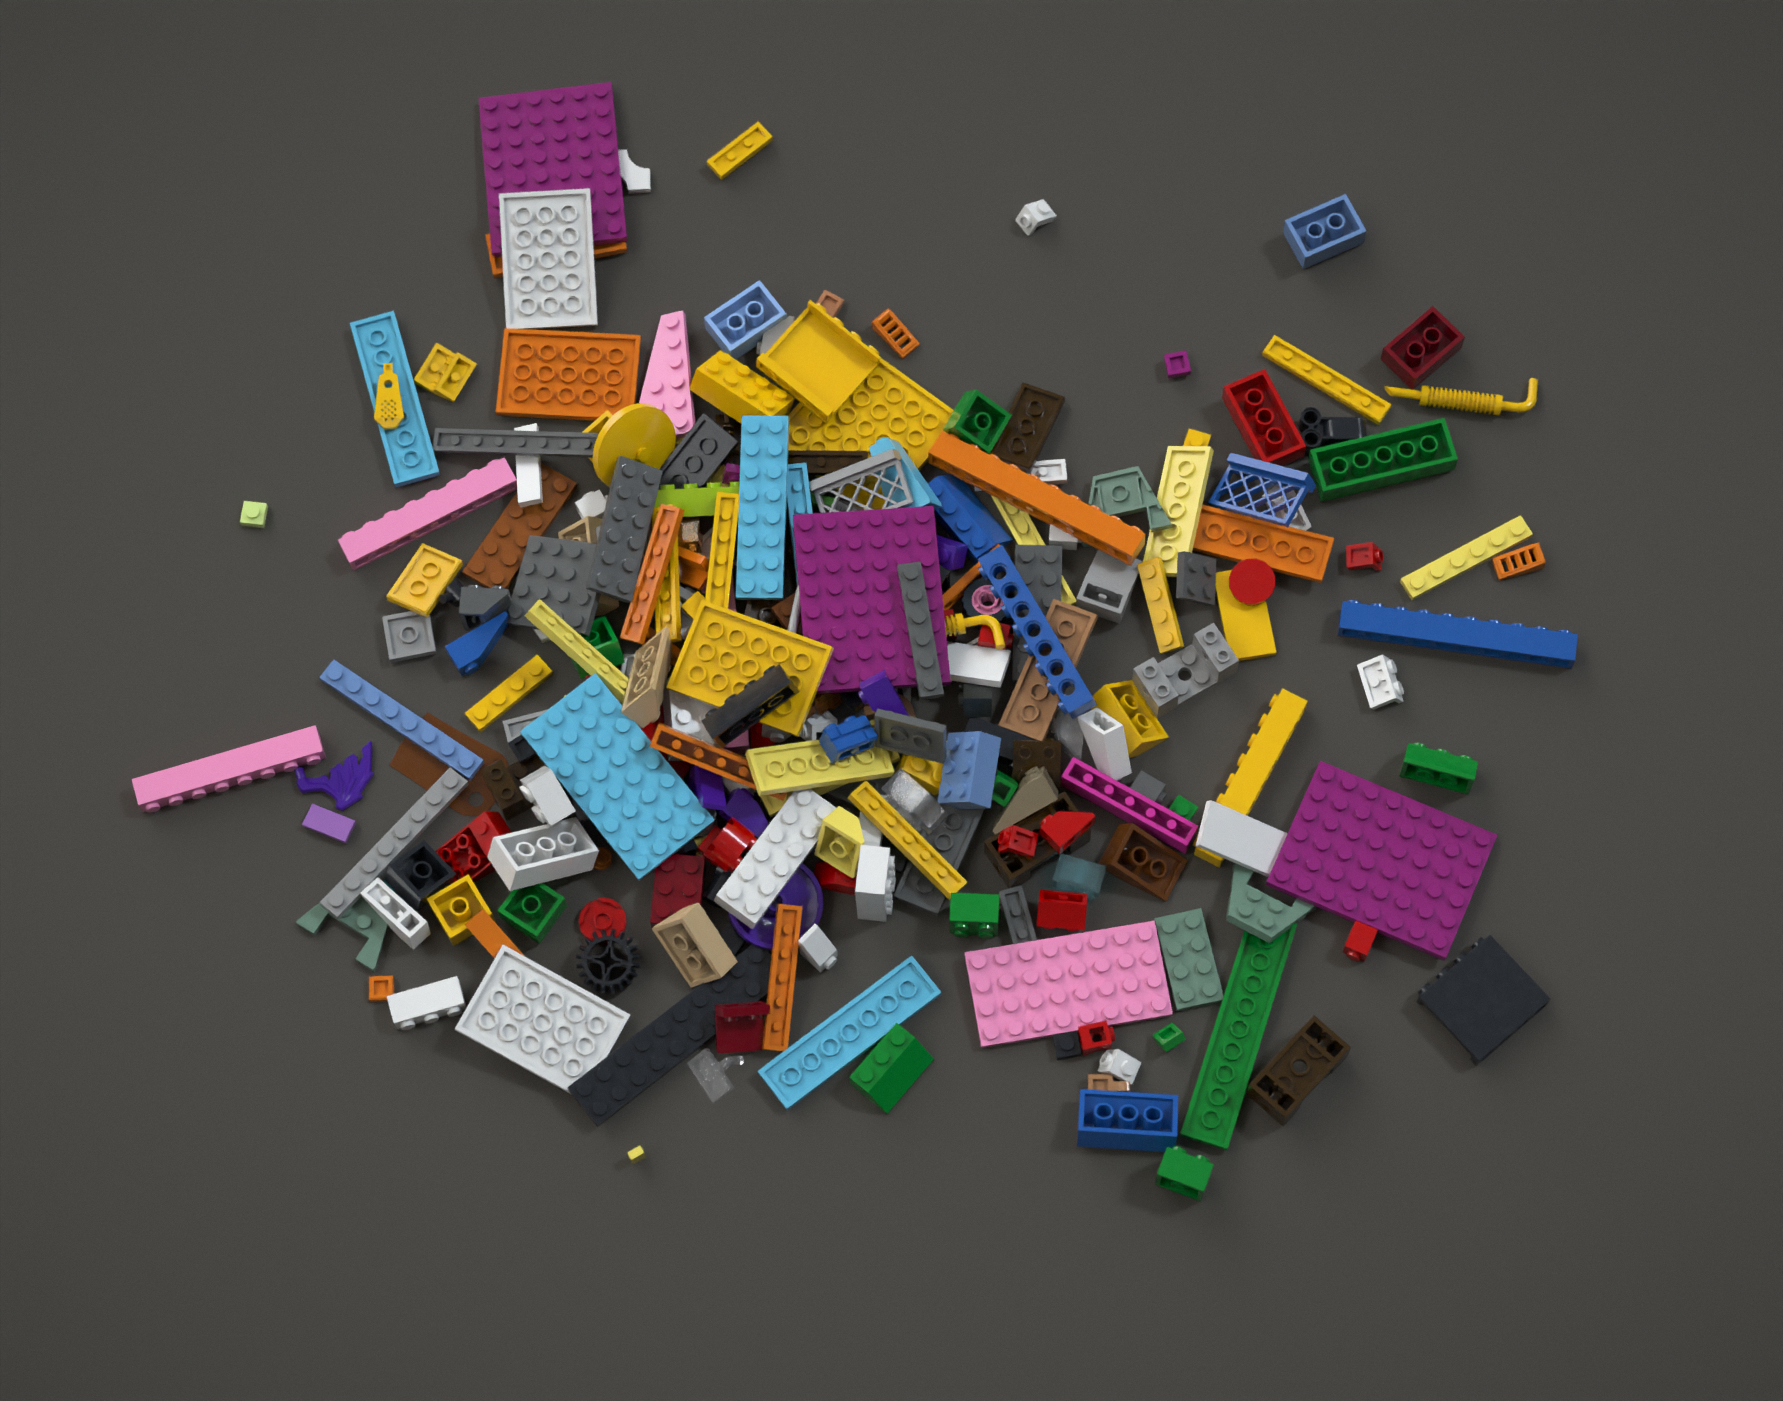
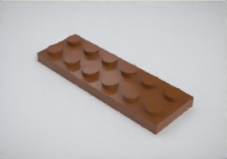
[462,463,578,589]

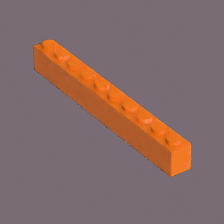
[928,431,1145,566]

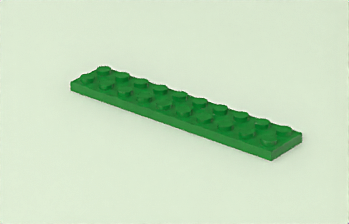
[1180,923,1297,1151]

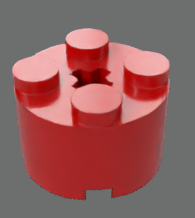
[703,817,758,872]

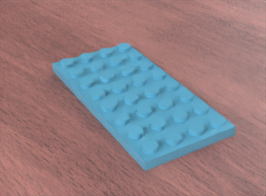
[520,673,715,881]

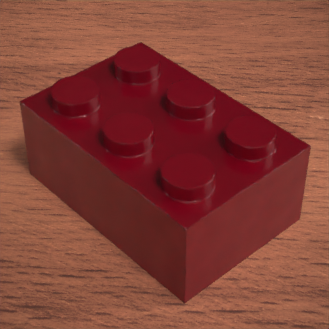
[1380,306,1465,390]
[650,854,707,928]

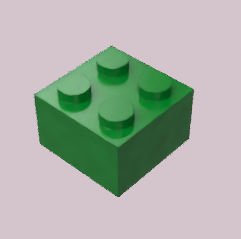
[943,389,1012,454]
[570,616,625,679]
[498,883,567,944]
[950,893,999,939]
[1155,1146,1214,1202]

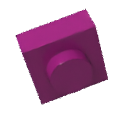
[1163,351,1191,379]
[722,463,740,485]

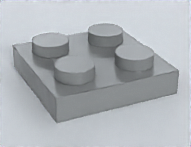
[382,611,437,663]

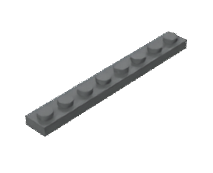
[433,428,599,458]

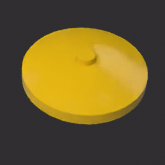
[593,403,676,488]

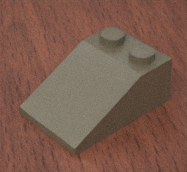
[993,766,1058,834]

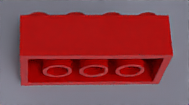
[1222,369,1306,466]

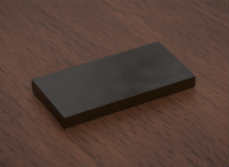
[989,382,1065,474]

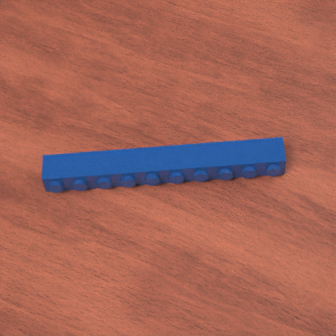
[1337,600,1578,669]

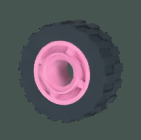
[962,577,1013,630]

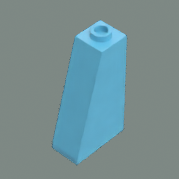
[869,437,942,510]

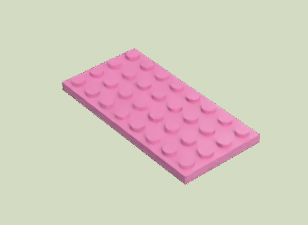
[964,921,1173,1048]

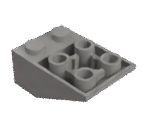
[1076,550,1143,624]

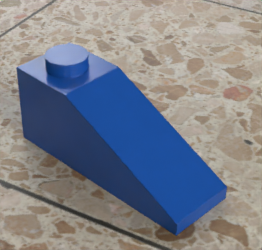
[445,611,509,676]

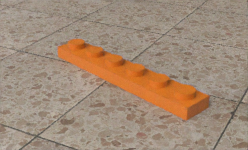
[620,504,685,645]
[762,904,802,1051]

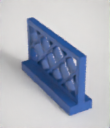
[1208,453,1316,527]

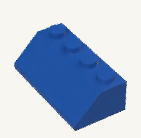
[928,474,1013,565]
[1077,1089,1178,1152]

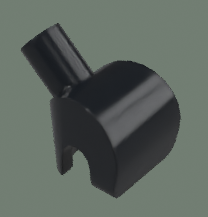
[439,579,464,607]

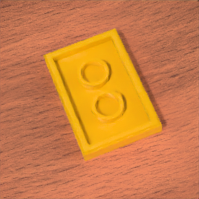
[386,543,463,618]

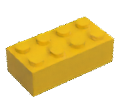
[689,350,795,424]

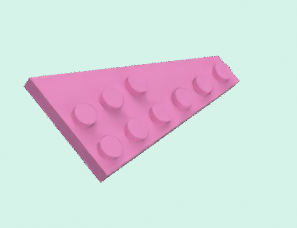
[639,310,695,439]

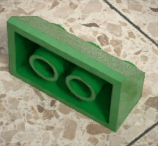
[1399,743,1478,795]
[849,1022,934,1115]

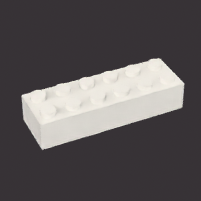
[714,789,836,930]

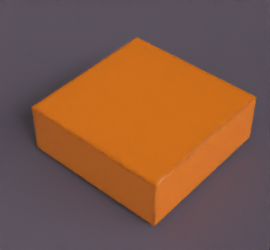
[369,975,394,1002]

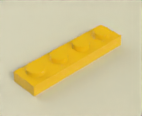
[1137,557,1184,654]
[465,655,553,733]

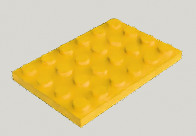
[666,600,834,737]

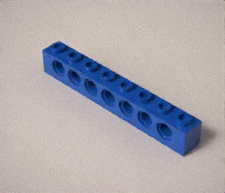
[978,545,1097,719]

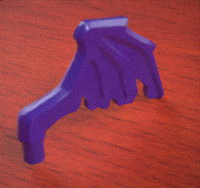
[294,741,374,811]

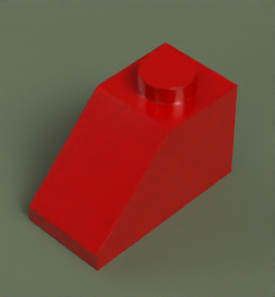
[1040,811,1096,854]
[814,862,858,896]

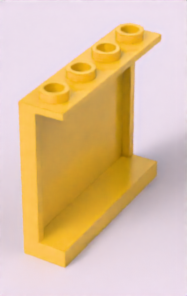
[756,300,881,423]

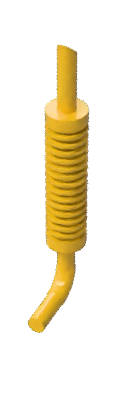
[1384,378,1538,416]
[945,613,1005,650]

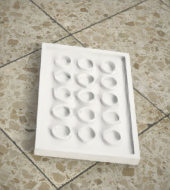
[499,188,598,329]
[455,945,630,1095]

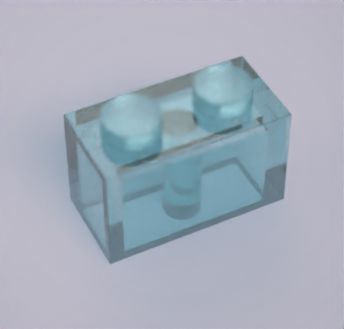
[1052,854,1107,900]

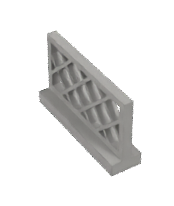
[809,449,914,513]

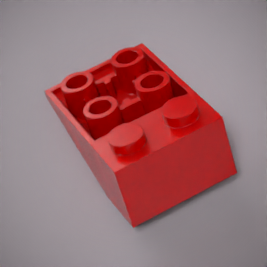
[435,811,512,883]

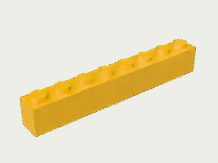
[1193,688,1308,868]

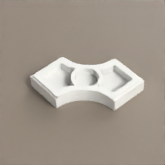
[619,150,651,193]

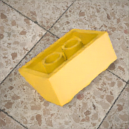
[1091,680,1169,758]

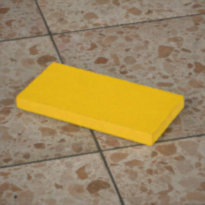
[1215,570,1277,661]

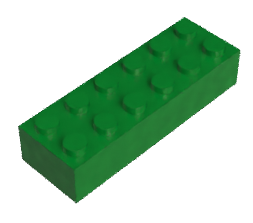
[1308,418,1458,502]

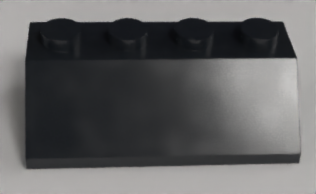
[702,664,800,748]

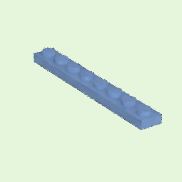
[319,659,484,781]

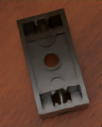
[480,755,566,821]
[984,792,1091,889]
[1247,1015,1351,1126]

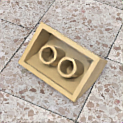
[652,903,737,987]

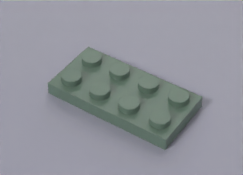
[1154,908,1224,1012]

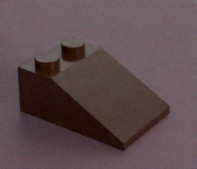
[1098,823,1187,901]

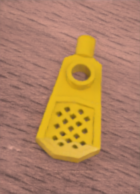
[374,363,404,430]

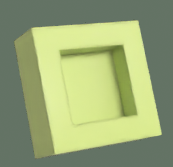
[240,501,268,528]

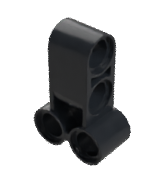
[1298,407,1367,456]

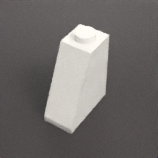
[1077,708,1132,781]

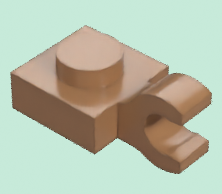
[1088,1074,1130,1092]

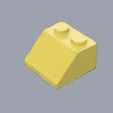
[814,806,865,878]

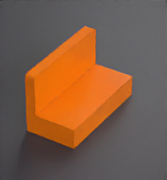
[678,546,709,590]

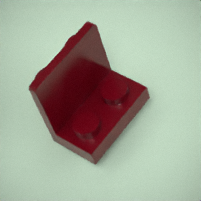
[715,1001,770,1054]

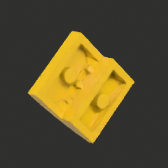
[414,343,477,402]

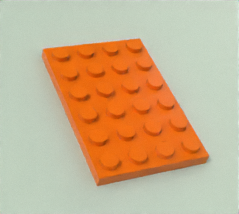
[496,328,641,421]

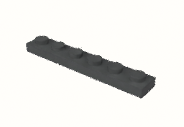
[897,561,944,700]

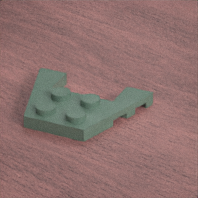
[1082,466,1172,548]
[1226,863,1317,943]
[296,896,389,972]

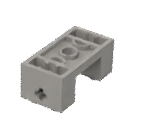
[1132,623,1239,719]

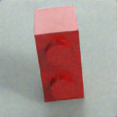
[1037,890,1088,931]

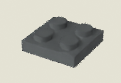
[1176,551,1216,606]

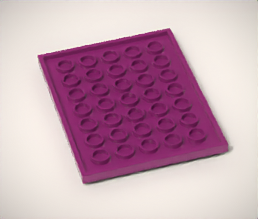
[479,82,628,258]
[793,506,951,694]
[1266,761,1497,961]

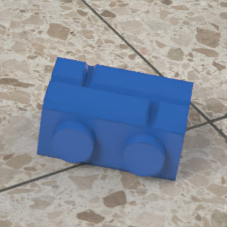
[819,715,878,763]

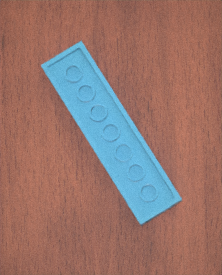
[350,311,440,487]
[736,416,789,600]
[758,956,942,1111]

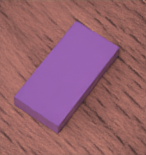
[302,804,356,844]

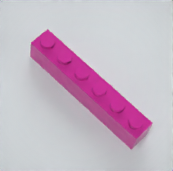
[1061,757,1198,854]

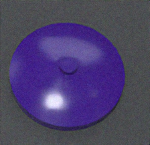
[727,863,823,951]

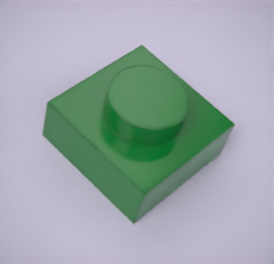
[1169,795,1198,821]
[1152,1023,1186,1052]

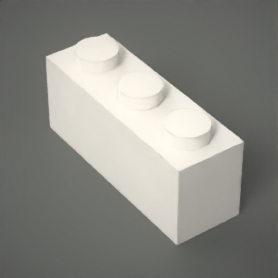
[387,976,467,1030]

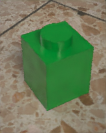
[992,770,1018,807]

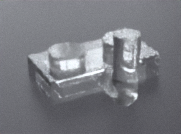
[687,1048,744,1103]

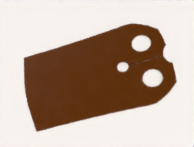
[389,712,509,816]

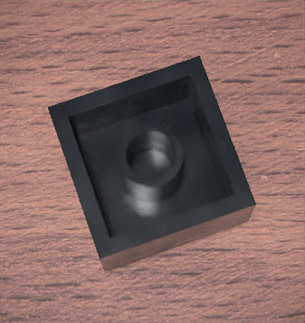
[384,840,456,912]

